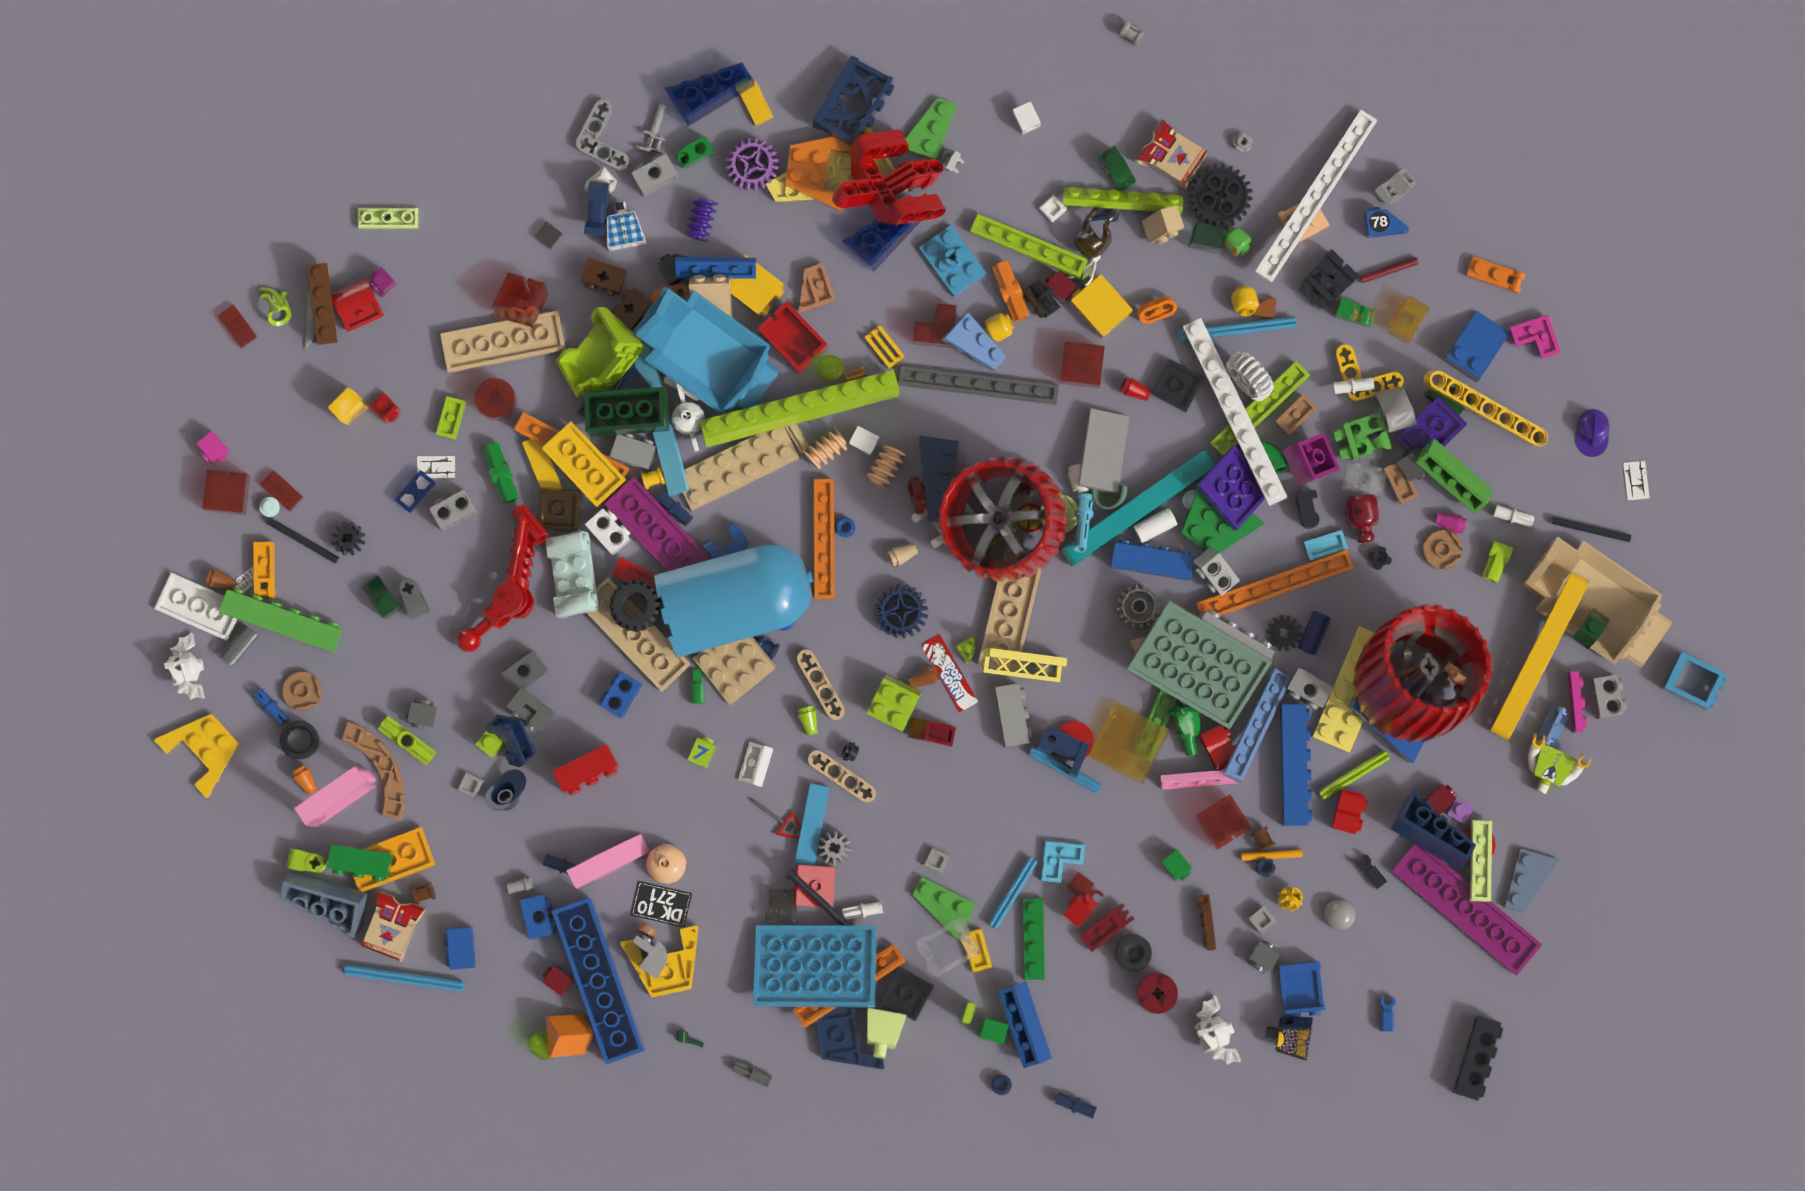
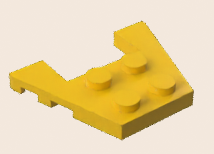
[154,714,239,798]
[620,925,699,997]

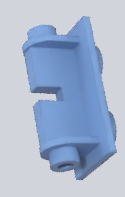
[1536,704,1571,748]

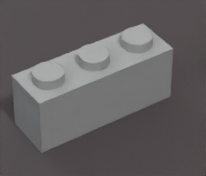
[995,683,1033,748]

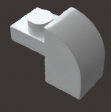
[1375,168,1417,207]
[633,935,668,979]

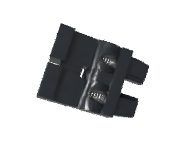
[1299,249,1359,310]

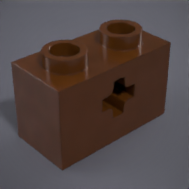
[581,257,627,297]
[611,287,653,331]

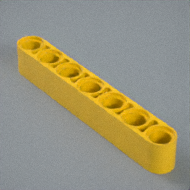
[1424,370,1548,446]

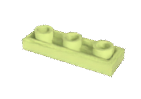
[358,208,419,229]

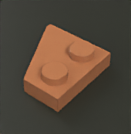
[799,263,836,314]

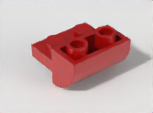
[331,277,384,332]

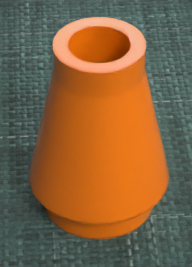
[291,764,318,795]

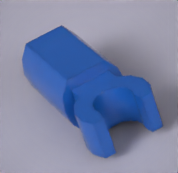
[1380,997,1396,1032]

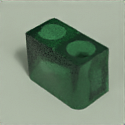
[1188,221,1225,254]

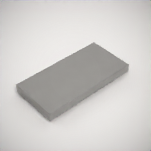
[1078,408,1129,494]

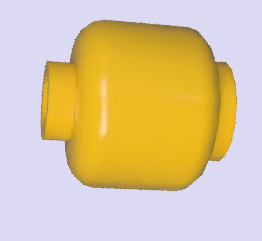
[1231,285,1259,316]
[983,312,1014,342]

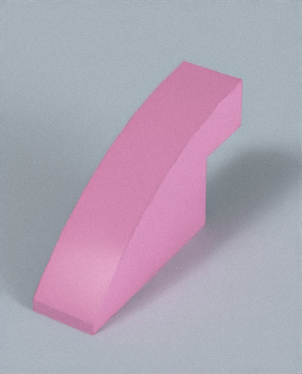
[567,834,650,889]

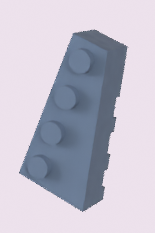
[280,872,367,938]

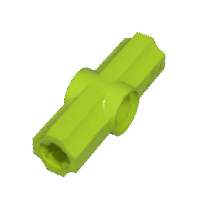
[378,716,437,766]

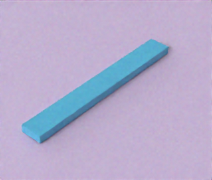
[635,341,690,496]

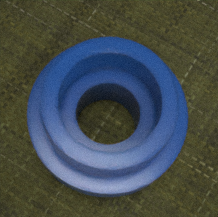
[835,517,855,537]

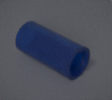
[1297,611,1331,655]

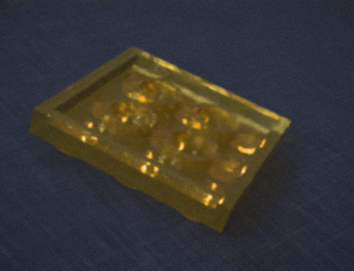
[1088,703,1170,784]

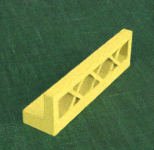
[982,648,1067,682]

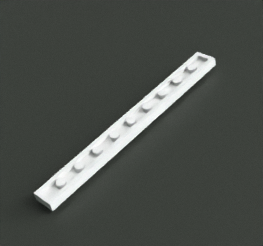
[1255,110,1378,283]
[1183,318,1287,506]

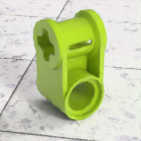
[286,848,327,873]

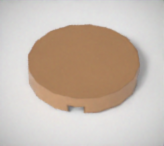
[1423,530,1463,570]
[282,671,323,711]

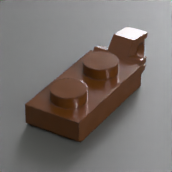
[1197,894,1217,951]

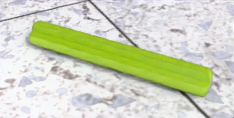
[1318,750,1390,799]

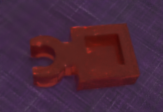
[907,476,926,514]
[1066,872,1103,904]

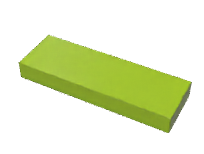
[962,1002,976,1024]

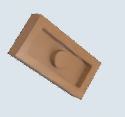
[1275,394,1318,436]
[1383,462,1419,505]

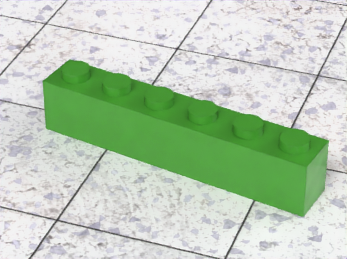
[219,588,343,653]

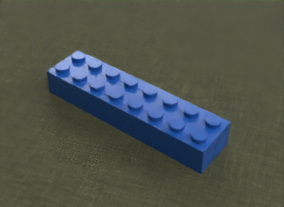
[552,897,645,1064]

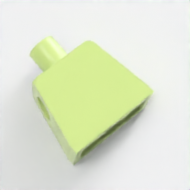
[867,1008,906,1058]

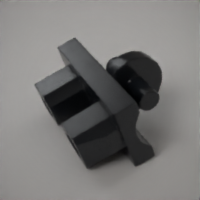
[1023,279,1061,318]

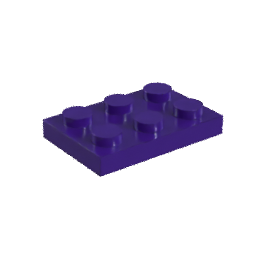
[1396,396,1467,451]

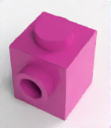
[197,431,230,464]

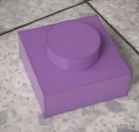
[1446,797,1474,825]

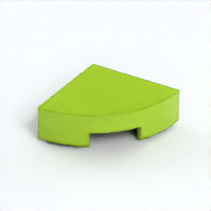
[956,636,976,664]

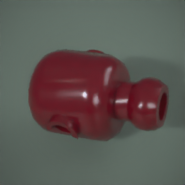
[1344,494,1379,543]

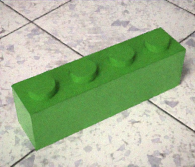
[1416,439,1493,514]

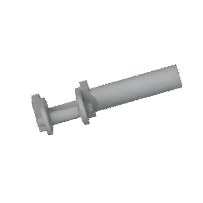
[636,104,666,155]

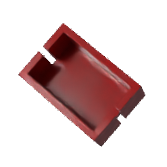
[757,301,828,375]
[552,744,620,796]

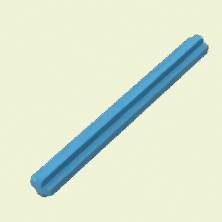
[1178,316,1297,341]
[344,964,464,992]

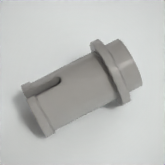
[507,876,534,895]

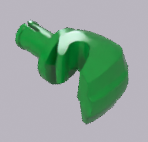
[1168,704,1200,756]

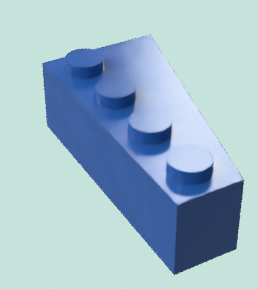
[1348,695,1424,763]

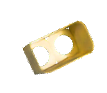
[328,387,369,426]

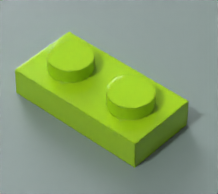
[436,396,467,440]

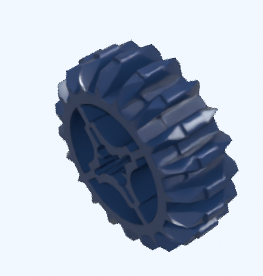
[874,584,928,639]

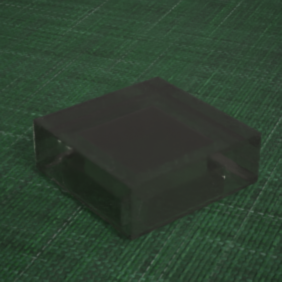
[534,221,563,250]

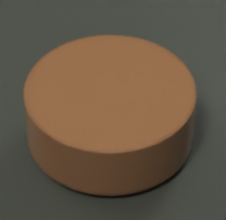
[636,923,657,939]

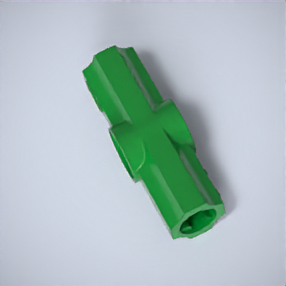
[482,442,519,504]

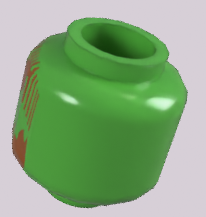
[1221,227,1251,256]

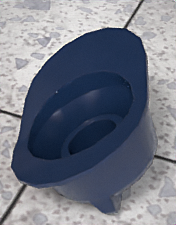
[485,769,526,811]

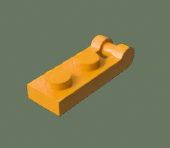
[253,542,276,598]

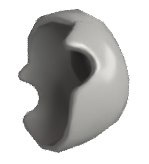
[1324,899,1356,930]

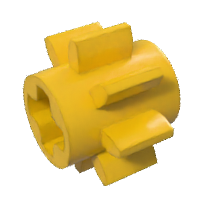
[1278,885,1303,912]

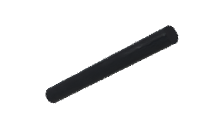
[1551,516,1631,542]
[266,517,339,564]

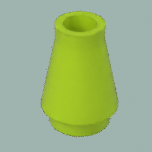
[797,705,818,736]

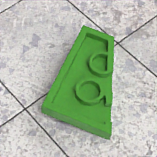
[905,98,956,160]
[913,877,976,940]

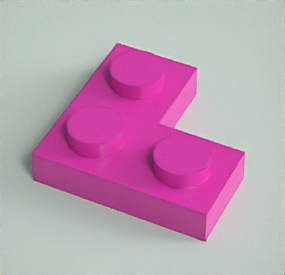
[1509,315,1561,359]

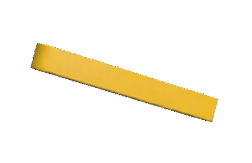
[1490,572,1590,741]

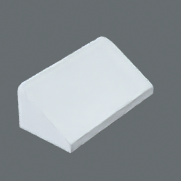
[738,742,773,787]

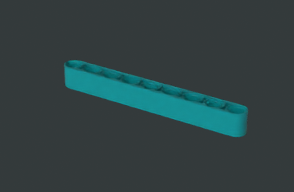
[1060,449,1216,567]

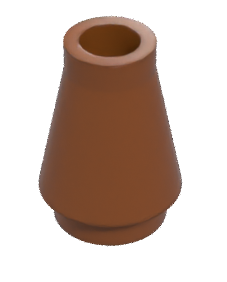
[205,569,237,591]
[908,665,940,688]

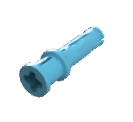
[1074,493,1094,553]

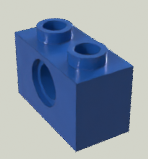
[520,894,557,940]

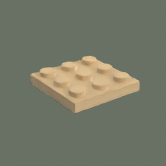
[693,637,777,705]

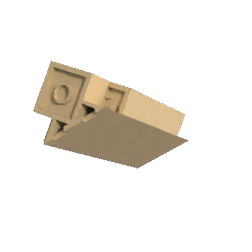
[1521,537,1672,668]

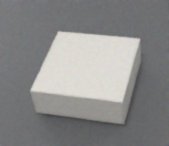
[1039,194,1067,223]

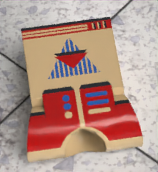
[1134,119,1207,190]
[361,891,427,962]

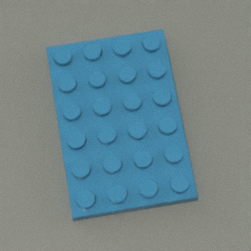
[753,925,877,1007]

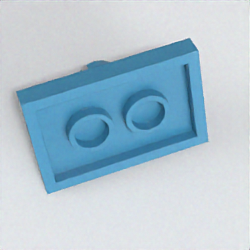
[919,225,986,297]

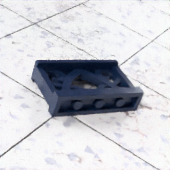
[812,55,895,146]

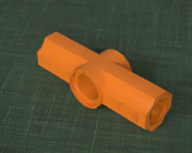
[992,260,1030,323]

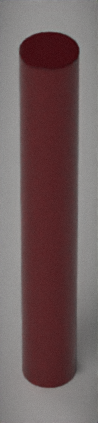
[1359,257,1419,283]

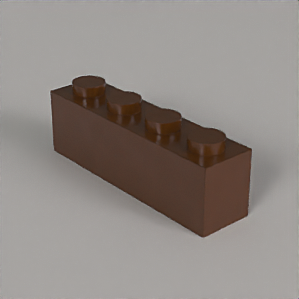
[306,263,338,345]

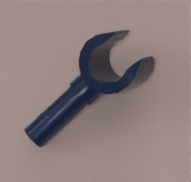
[1091,209,1119,222]

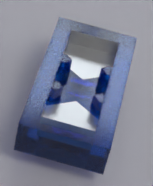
[395,470,437,514]

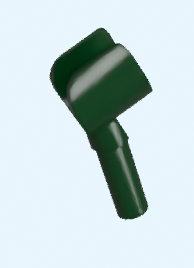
[676,1031,704,1047]

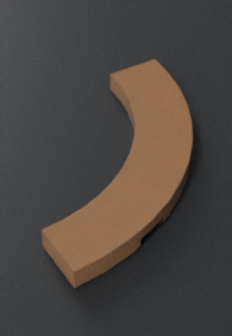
[341,721,405,821]

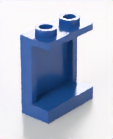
[1278,962,1325,1017]

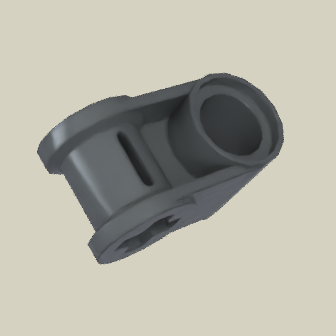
[399,579,429,619]

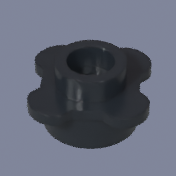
[1368,547,1392,570]
[842,742,859,761]

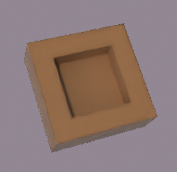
[1444,663,1471,687]

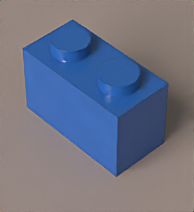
[444,927,476,970]

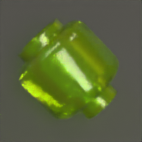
[818,355,844,382]
[527,1031,554,1061]

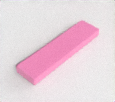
[1160,770,1239,790]

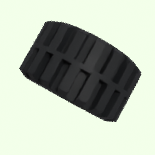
[609,580,661,632]

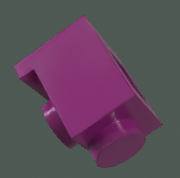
[369,266,397,298]

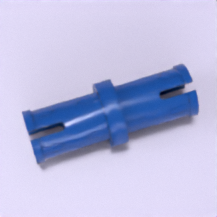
[252,688,289,726]

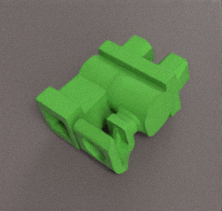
[1333,412,1392,461]

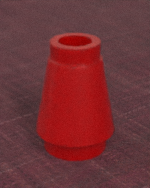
[1120,377,1151,401]

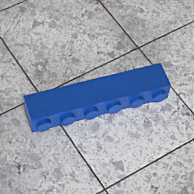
[1280,704,1312,826]

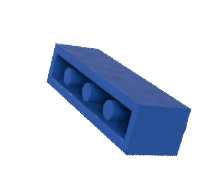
[1111,540,1195,581]
[998,981,1052,1068]

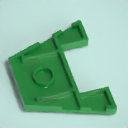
[1181,474,1264,553]

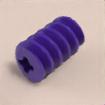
[685,198,718,242]

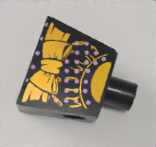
[1265,1017,1313,1061]

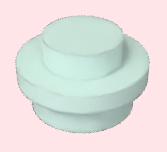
[1182,490,1196,510]
[259,497,280,517]

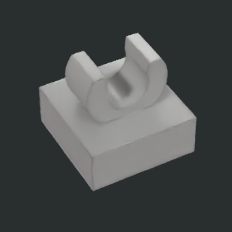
[939,149,964,173]

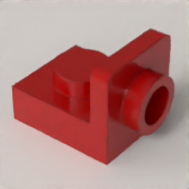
[369,392,401,424]

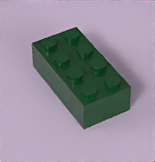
[584,387,669,437]

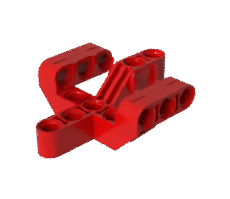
[832,130,946,225]

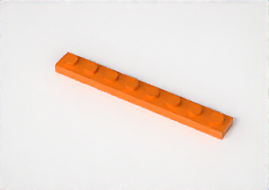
[1196,550,1354,616]

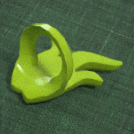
[259,287,291,326]

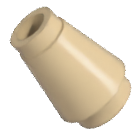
[887,543,918,567]

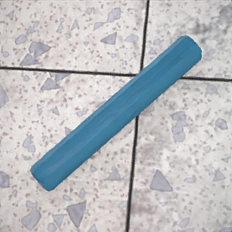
[1029,746,1101,793]
[988,857,1037,929]

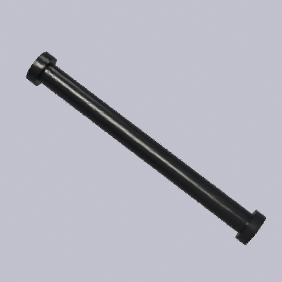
[785,868,853,926]

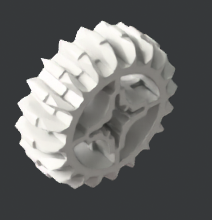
[1226,351,1274,401]

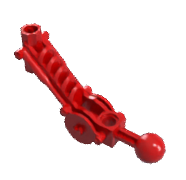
[456,503,549,653]

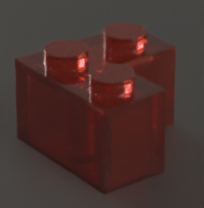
[913,303,957,348]

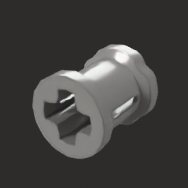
[1119,21,1146,46]

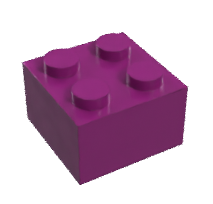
[1282,433,1340,487]

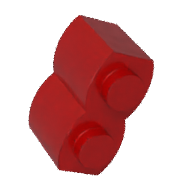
[1199,725,1236,771]
[1331,789,1368,834]

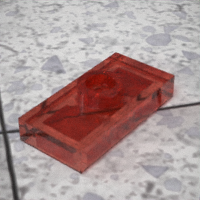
[218,304,258,348]

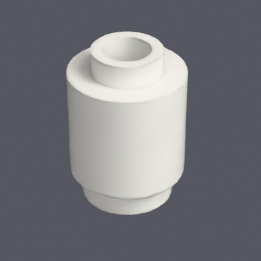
[1068,463,1090,494]

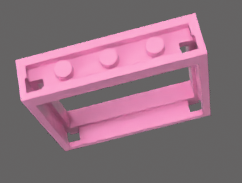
[294,766,376,828]

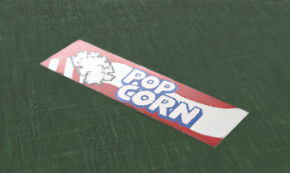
[921,634,978,713]

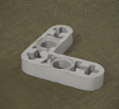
[576,99,630,172]

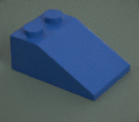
[1444,311,1510,382]

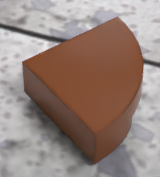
[1254,298,1276,319]

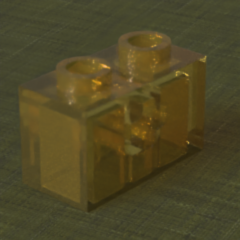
[1387,296,1430,344]

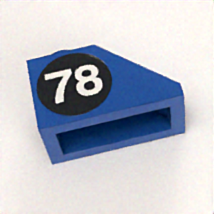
[1364,207,1409,238]

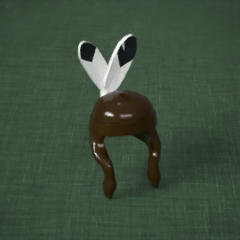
[1066,207,1117,286]

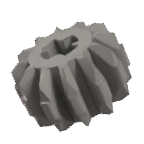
[818,831,852,866]

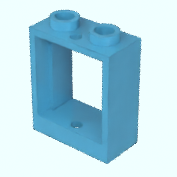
[1662,652,1726,710]

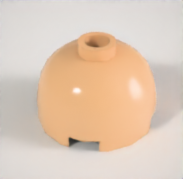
[646,844,687,884]

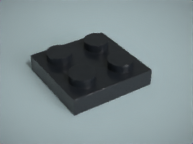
[1150,358,1205,413]
[880,967,934,1022]

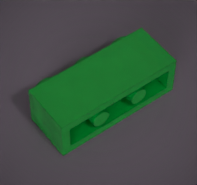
[327,845,394,882]

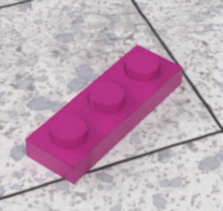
[1568,671,1587,733]

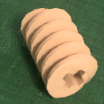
[803,428,847,469]
[866,445,907,490]

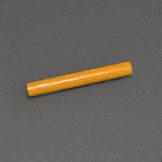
[1241,849,1302,861]

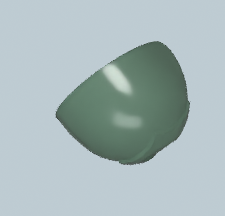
[1092,485,1127,509]

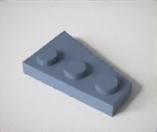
[1504,849,1559,913]

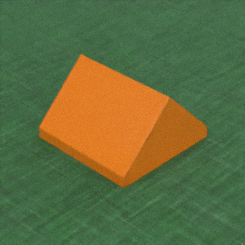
[546,1014,594,1057]

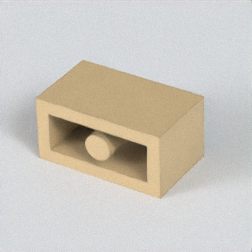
[1142,206,1184,245]

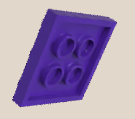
[1196,446,1265,531]

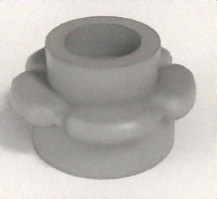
[1233,132,1253,152]

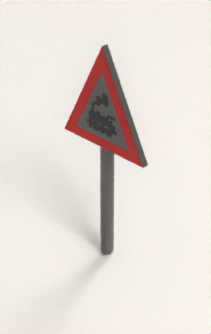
[752,800,801,839]

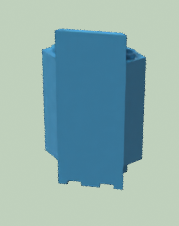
[632,287,780,415]

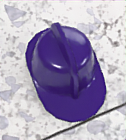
[1576,409,1609,457]

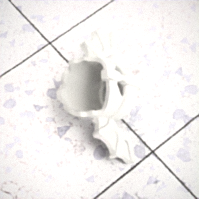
[671,383,705,452]
[164,632,205,700]
[1194,995,1241,1065]

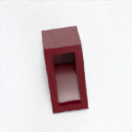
[908,718,956,747]

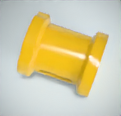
[641,467,665,490]

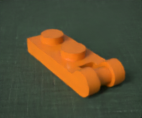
[1466,256,1526,294]

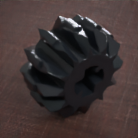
[331,522,365,556]

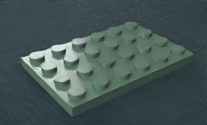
[1126,600,1272,729]

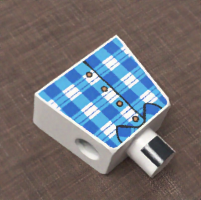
[607,202,646,251]

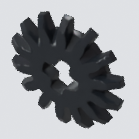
[1266,615,1303,651]

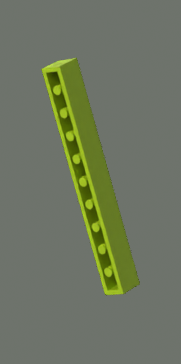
[700,370,900,448]

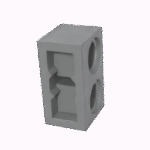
[429,489,478,531]
[1193,547,1240,596]
[1591,675,1627,719]

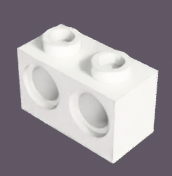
[585,509,631,556]

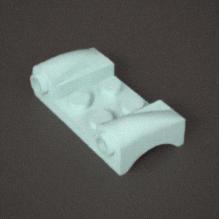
[545,531,599,618]

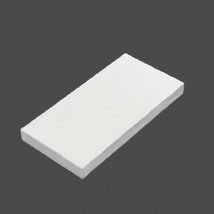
[154,572,238,641]

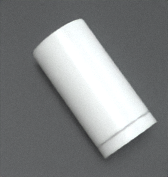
[1133,507,1177,543]

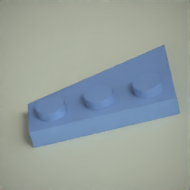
[941,313,1007,371]

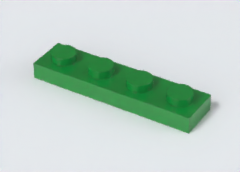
[1023,899,1045,980]

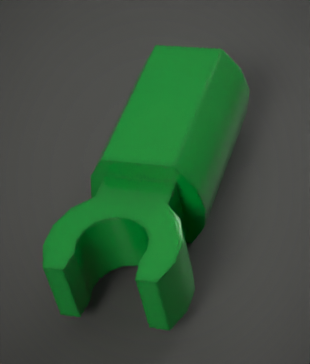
[691,669,705,704]

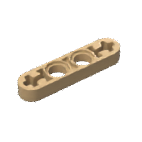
[797,650,845,720]
[808,750,876,803]

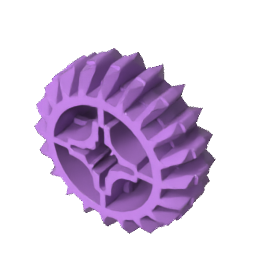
[726,138,779,191]

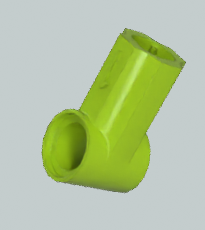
[1481,540,1513,583]

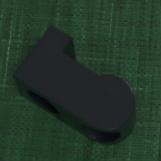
[1295,489,1320,529]

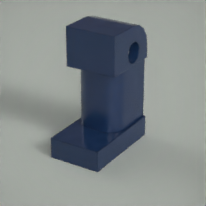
[584,181,610,236]
[485,714,535,767]
[1036,729,1090,778]

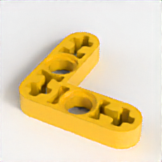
[1335,344,1404,402]

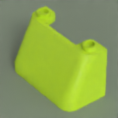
[555,307,644,397]

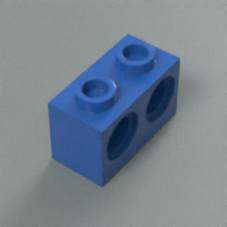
[599,672,643,719]

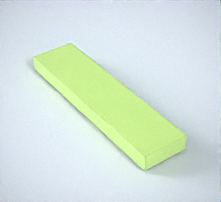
[1470,820,1492,902]

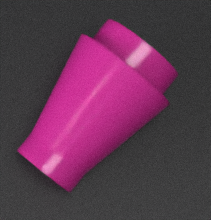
[1436,513,1467,534]

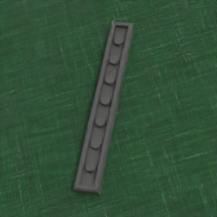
[898,365,1059,405]

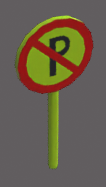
[987,503,1043,549]

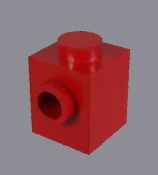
[1063,892,1098,928]

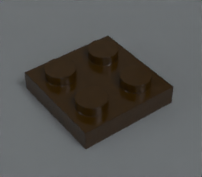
[538,487,581,531]

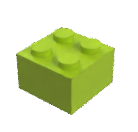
[866,674,922,732]

